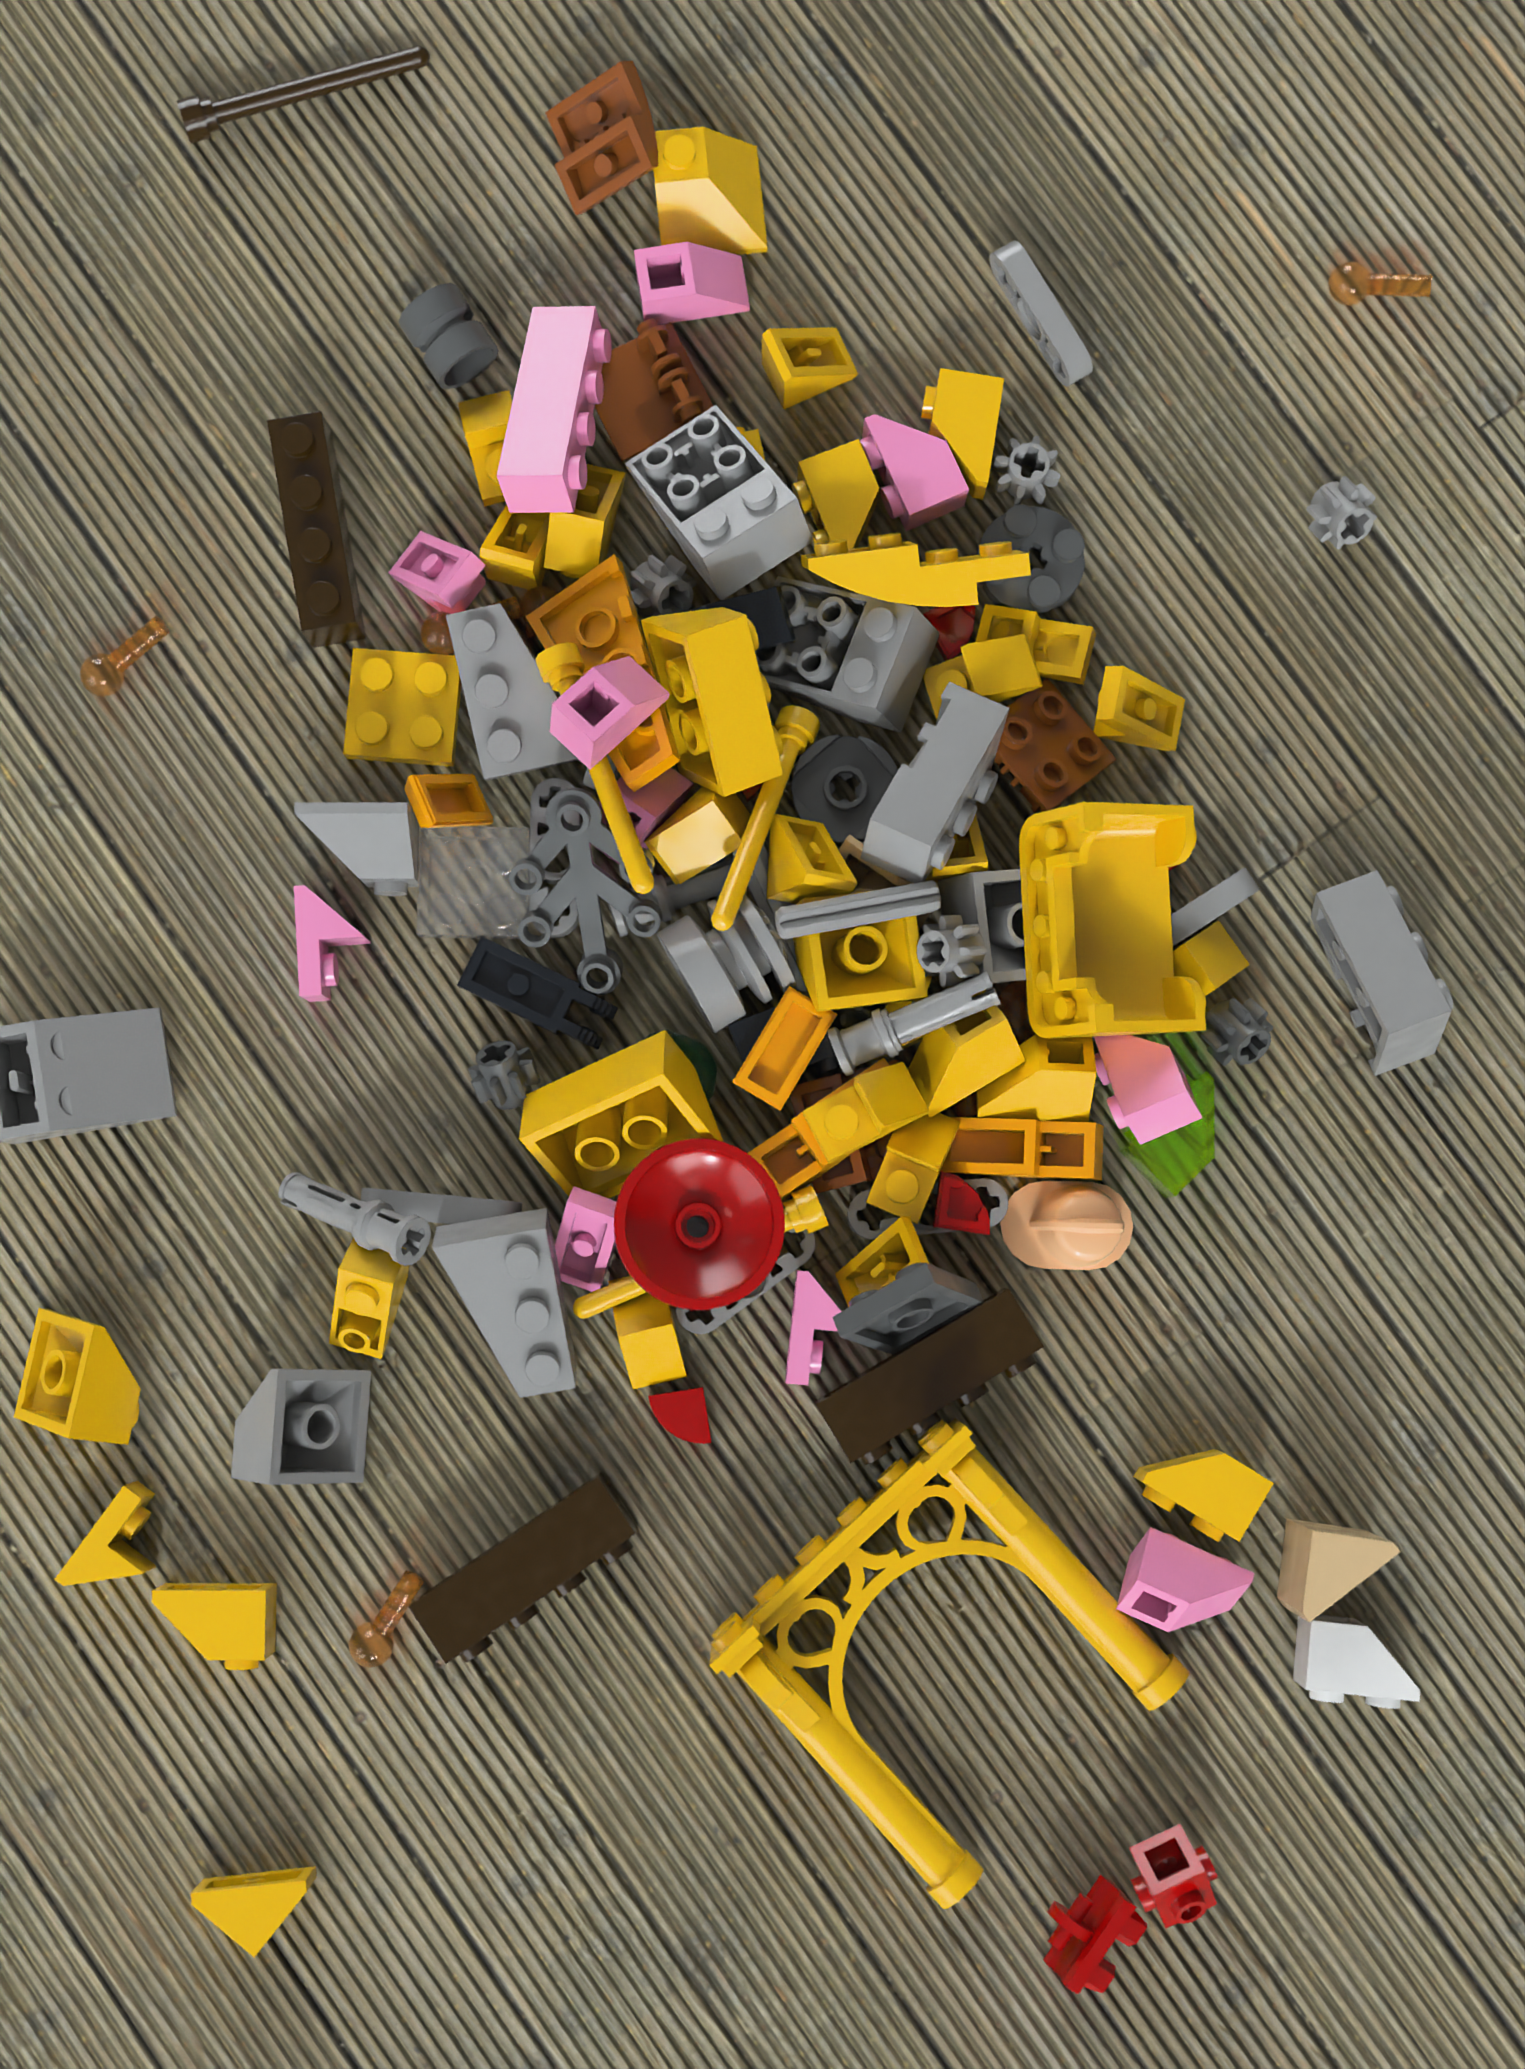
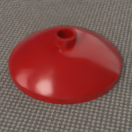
[614,1138,785,1310]

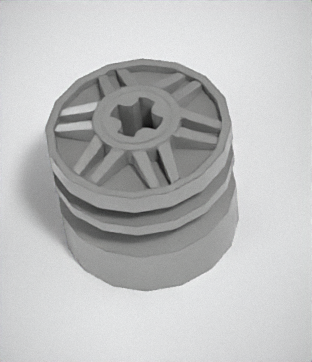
[656,894,796,1033]

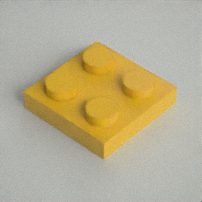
[343,648,462,767]

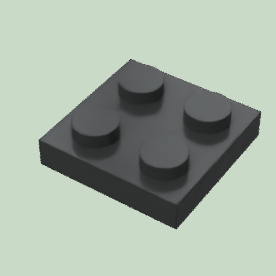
[832,1263,984,1355]

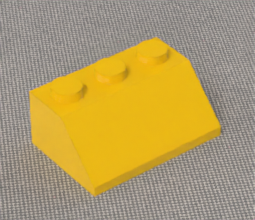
[641,607,783,797]
[519,1030,723,1199]

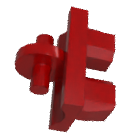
[1043,1874,1147,1995]

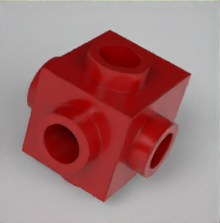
[1129,1824,1218,1929]

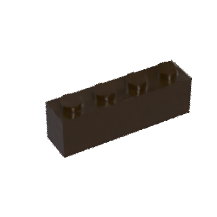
[267,411,366,648]
[814,1288,1044,1465]
[408,1472,638,1664]

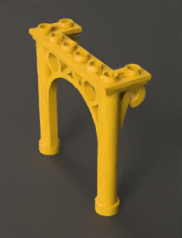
[709,1418,1190,1909]

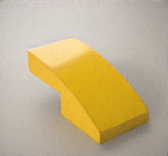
[975,604,1096,685]

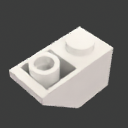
[1293,1615,1420,1709]

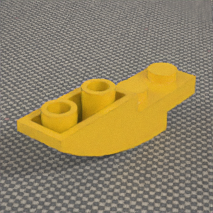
[801,533,1031,607]

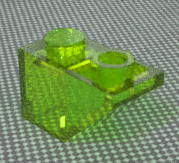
[1120,1071,1215,1198]

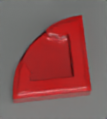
[923,605,975,661]
[933,1172,990,1235]
[648,1387,712,1444]

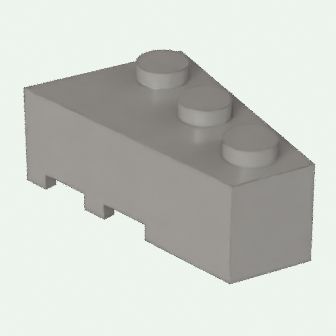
[446,603,579,781]
[860,682,1010,883]
[1310,870,1453,1076]
[432,1208,577,1398]

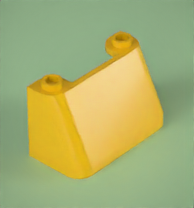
[1019,802,1206,1038]

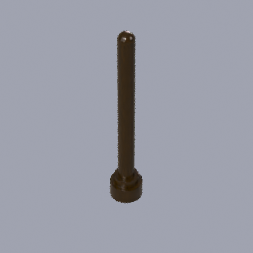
[177,46,429,144]

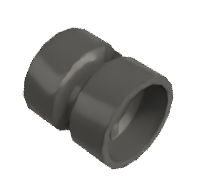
[398,283,499,389]

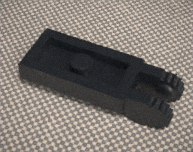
[457,936,618,1050]

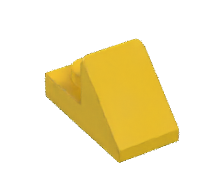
[458,390,512,507]
[923,634,1043,720]
[1093,666,1185,751]
[803,1062,930,1164]
[866,1113,961,1225]
[54,1481,156,1586]

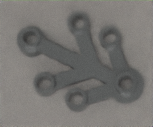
[509,788,663,995]

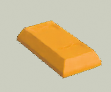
[404,773,494,828]
[732,986,837,1111]

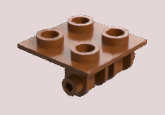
[594,319,713,462]
[994,678,1117,813]

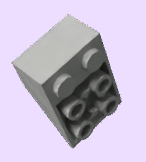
[625,405,813,601]
[755,576,940,732]
[0,1007,178,1144]

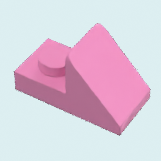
[388,531,486,616]
[294,885,371,1002]
[555,1186,617,1292]
[785,1270,842,1386]

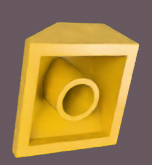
[653,127,768,255]
[793,891,928,1012]
[14,1308,141,1445]

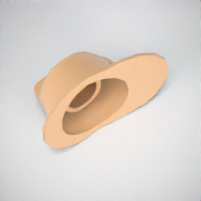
[1000,1181,1133,1270]

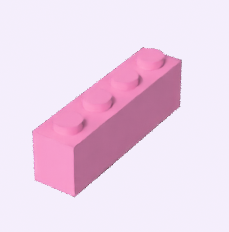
[496,306,612,513]

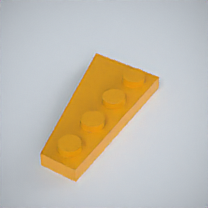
[525,554,680,792]

